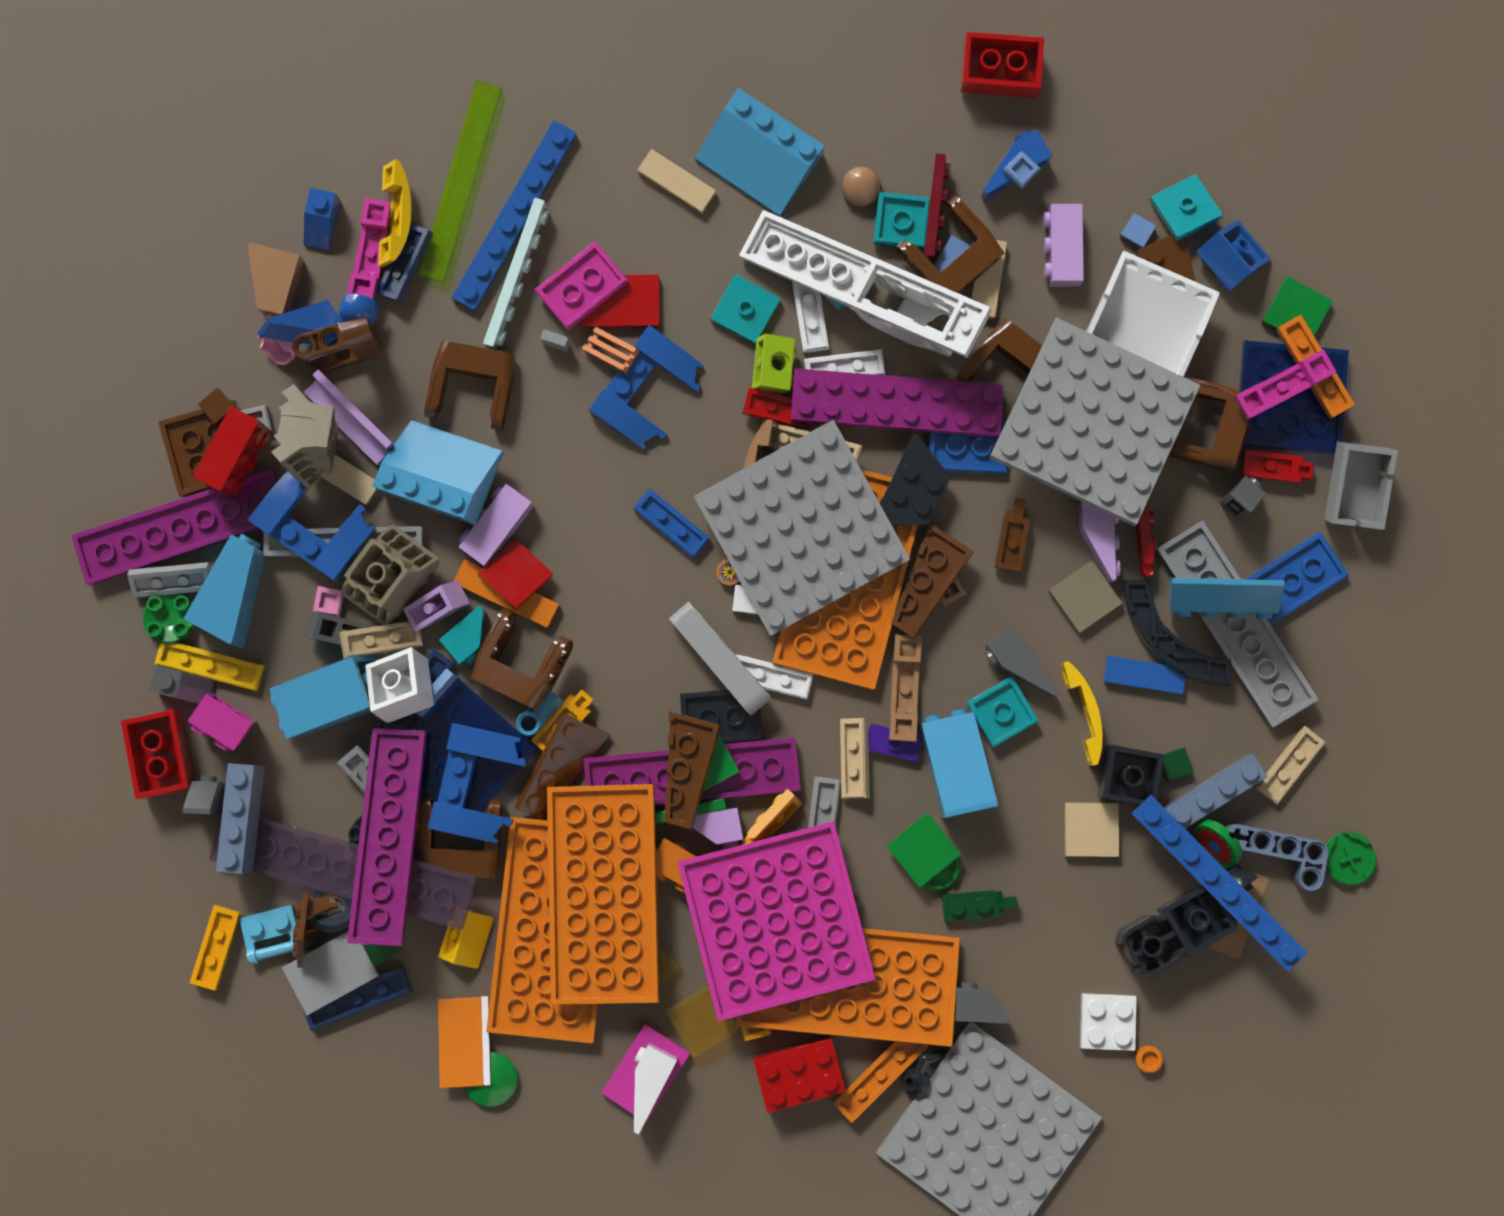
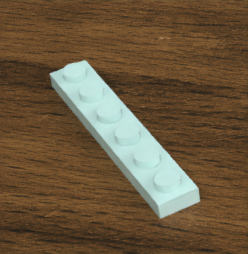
[483,198,549,350]

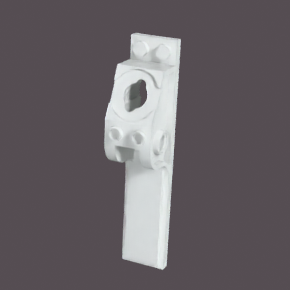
[739,210,992,358]

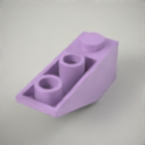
[1078,502,1120,583]

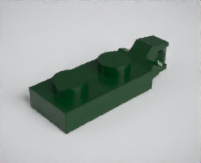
[941,890,1017,922]

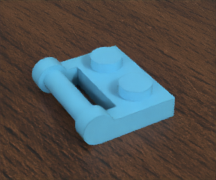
[239,905,296,965]

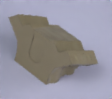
[271,384,338,489]
[341,524,440,625]

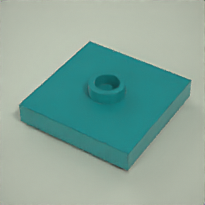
[1150,174,1223,242]
[873,192,930,250]
[710,274,781,345]
[966,676,1039,748]

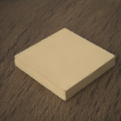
[1064,803,1119,857]

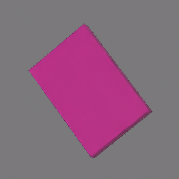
[534,241,629,331]
[601,1023,690,1122]

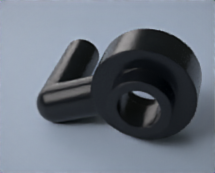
[902,1049,946,1096]

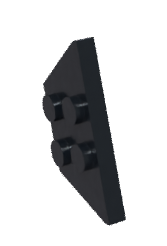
[880,433,951,526]

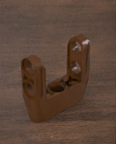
[896,196,1004,294]
[292,318,384,374]
[956,319,1042,382]
[424,341,515,431]
[1168,377,1251,470]
[471,609,573,711]
[417,796,502,878]

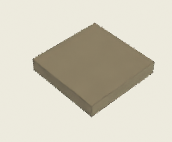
[1048,560,1122,634]

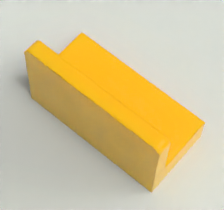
[438,906,494,969]

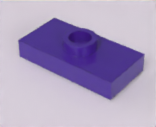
[868,724,923,762]

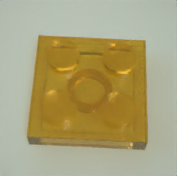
[666,985,739,1058]

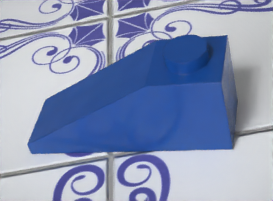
[981,129,1053,202]
[257,300,343,345]

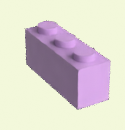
[1043,204,1084,287]
[459,484,534,567]

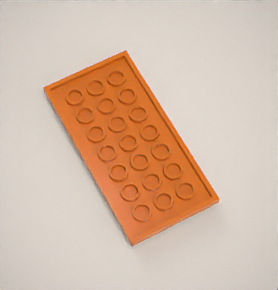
[772,469,917,690]
[547,784,660,1005]
[486,817,598,1043]
[736,928,960,1047]

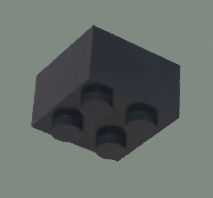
[1098,745,1164,806]

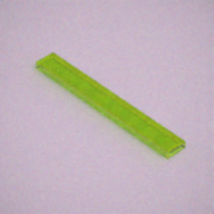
[418,80,502,284]

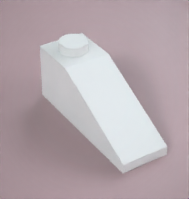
[634,1043,677,1135]

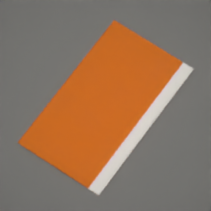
[438,996,490,1088]

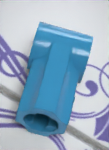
[516,691,564,738]

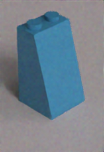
[184,534,265,649]
[270,655,377,739]
[920,708,998,818]

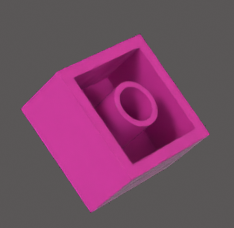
[188,692,257,751]

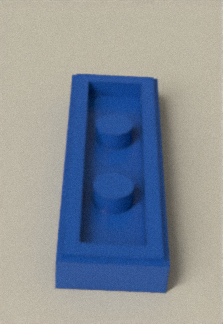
[633,488,710,559]
[1103,656,1186,695]

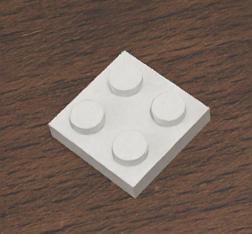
[1080,993,1136,1051]

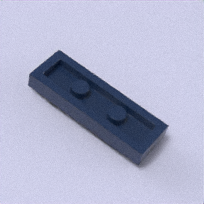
[376,224,433,304]

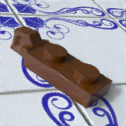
[994,498,1030,573]

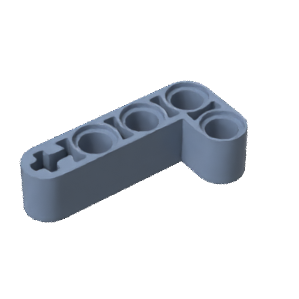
[1225,824,1328,891]

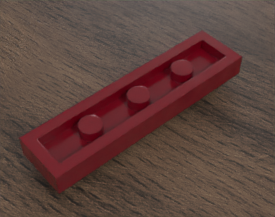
[924,153,951,262]

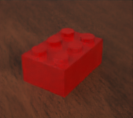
[960,32,1044,98]
[192,406,270,499]
[121,709,195,800]
[753,1035,846,1113]

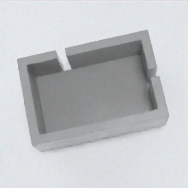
[1324,442,1398,530]

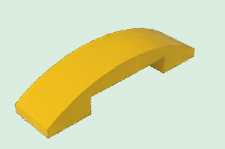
[378,159,411,267]
[1060,661,1103,766]

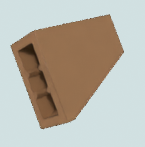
[248,242,305,319]

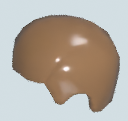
[842,167,881,206]

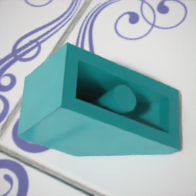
[439,606,486,666]

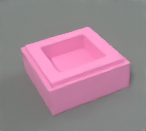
[313,586,344,617]

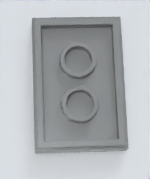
[282,932,380,1015]

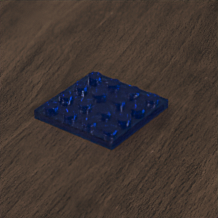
[1239,340,1349,454]
[411,678,537,812]

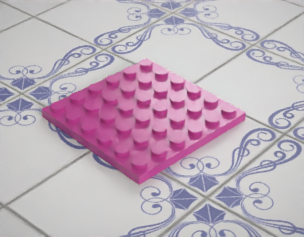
[677,821,875,1021]

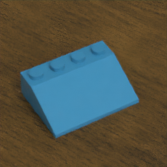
[695,88,825,217]
[372,420,504,525]
[1168,578,1285,619]

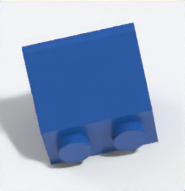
[1196,220,1271,291]

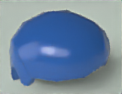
[339,294,380,325]

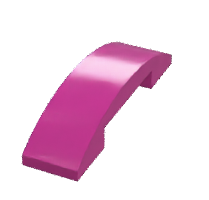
[347,198,391,299]
[1234,349,1336,420]

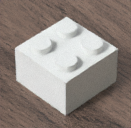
[366,647,434,723]

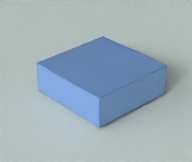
[1003,151,1041,189]
[1120,213,1156,249]

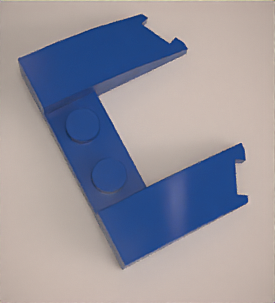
[589,325,703,450]
[247,471,376,582]
[428,723,527,843]

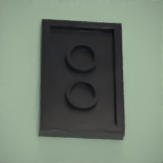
[680,690,763,744]

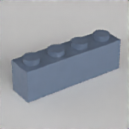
[1163,754,1268,828]
[216,763,265,874]

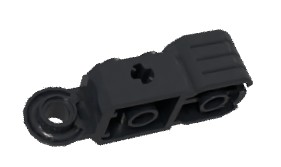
[1115,864,1258,977]

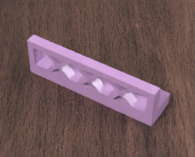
[304,370,394,466]

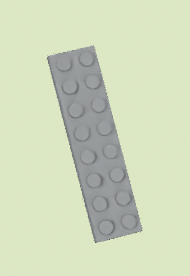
[1157,520,1319,728]

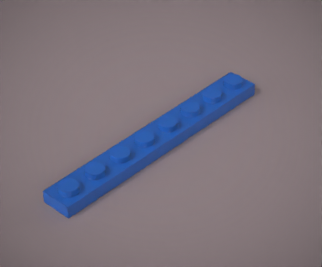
[452,120,577,312]
[1131,795,1308,972]

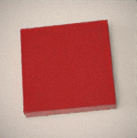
[478,538,553,611]

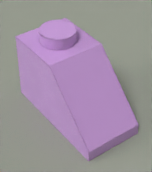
[403,580,470,632]
[693,808,743,849]

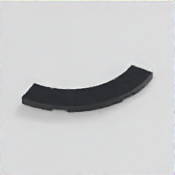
[1122,579,1232,687]

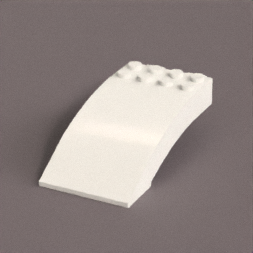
[1086,251,1220,377]

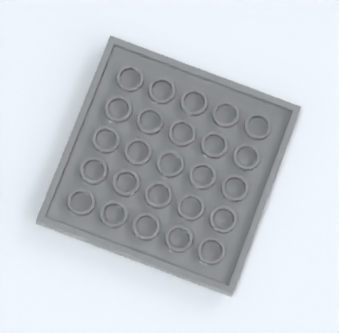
[989,317,1200,527]
[694,420,910,636]
[876,1022,1102,1216]

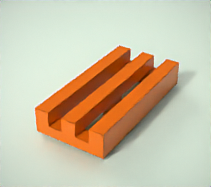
[582,327,639,373]

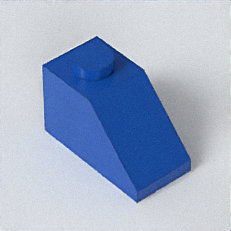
[303,188,341,251]

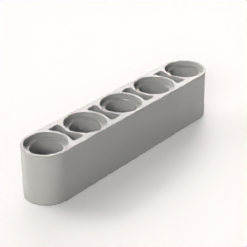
[669,601,771,715]

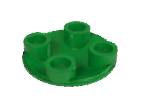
[142,594,194,644]
[465,1052,517,1107]

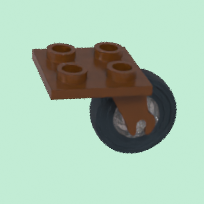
[292,885,353,968]

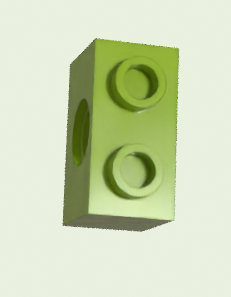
[752,334,797,394]

